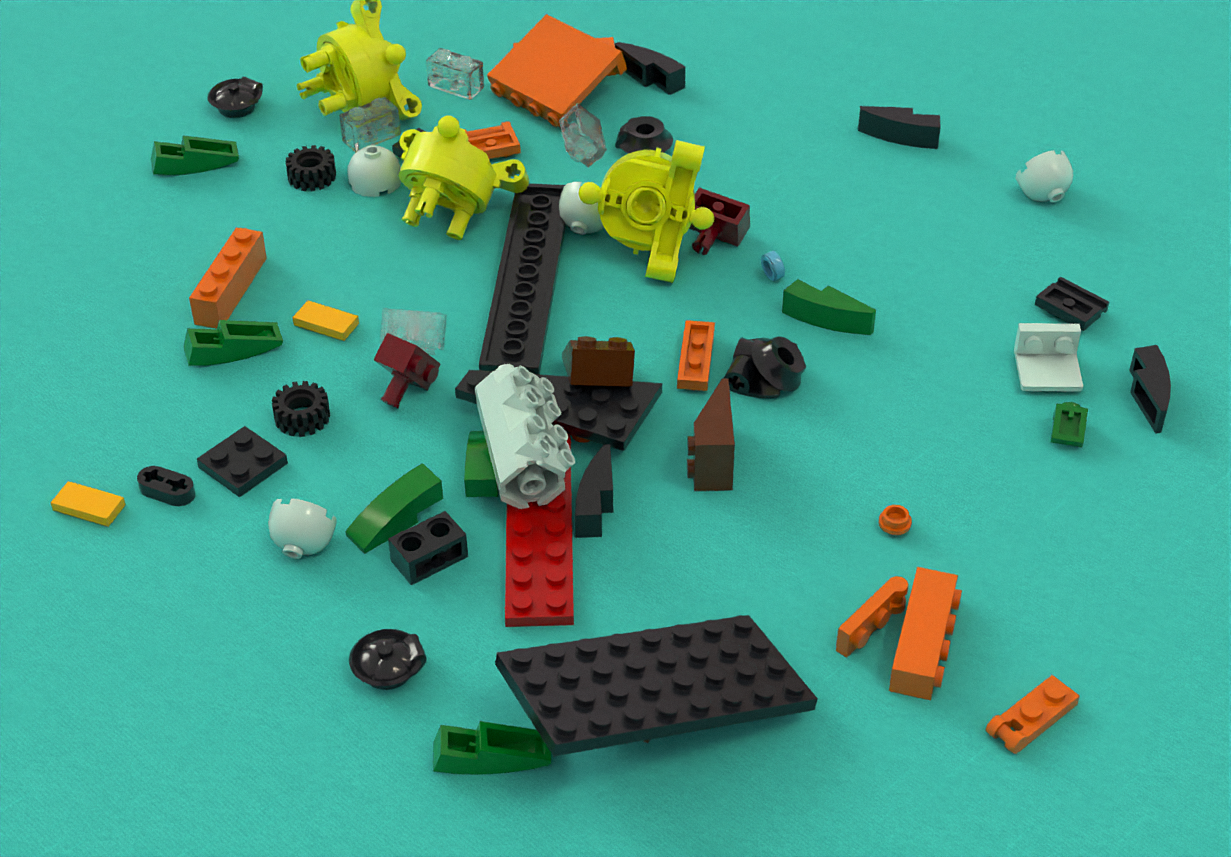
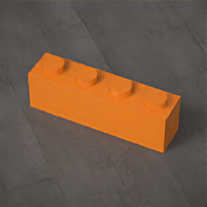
[189,227,267,329]
[889,567,962,700]

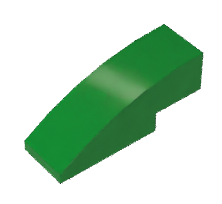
[151,136,239,175]
[782,279,876,335]
[183,320,283,366]
[464,431,498,497]
[345,463,443,554]
[433,721,551,775]

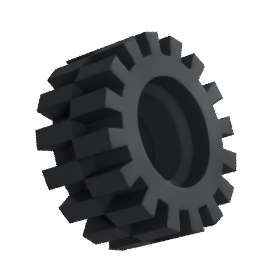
[285,145,336,191]
[272,381,330,437]

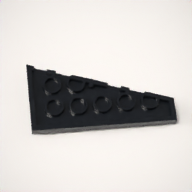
[455,370,663,451]

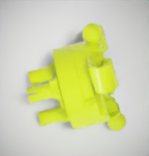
[297,0,422,120]
[398,115,529,240]
[578,140,714,283]

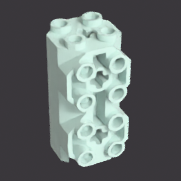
[475,364,575,509]

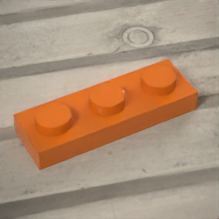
[677,320,715,391]

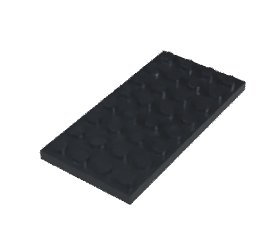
[495,615,818,757]

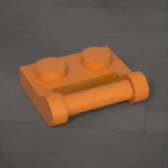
[464,121,521,159]

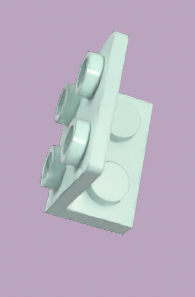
[1014,323,1083,392]

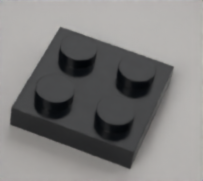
[197,426,288,497]

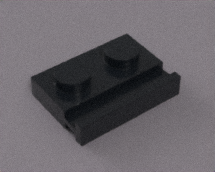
[1035,276,1110,331]

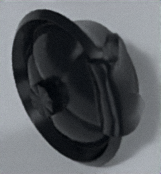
[207,76,263,118]
[615,116,673,154]
[751,336,806,391]
[349,629,427,690]

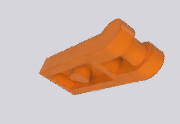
[836,576,908,658]
[985,675,1080,754]

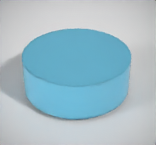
[761,251,785,281]

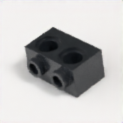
[388,511,468,586]

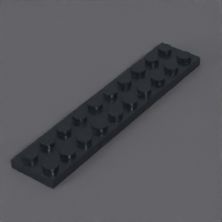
[479,183,566,375]

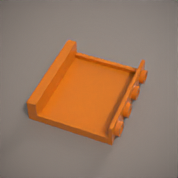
[487,14,627,131]

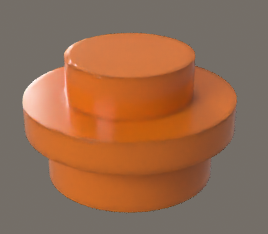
[879,505,912,535]

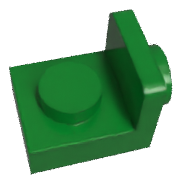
[1050,402,1088,447]

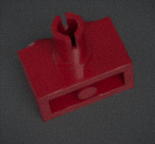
[689,187,750,255]
[373,333,441,408]

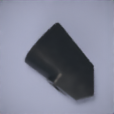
[723,337,780,398]

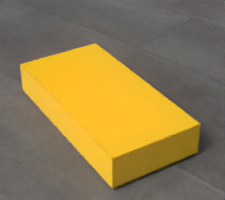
[293,300,359,341]
[51,481,126,527]

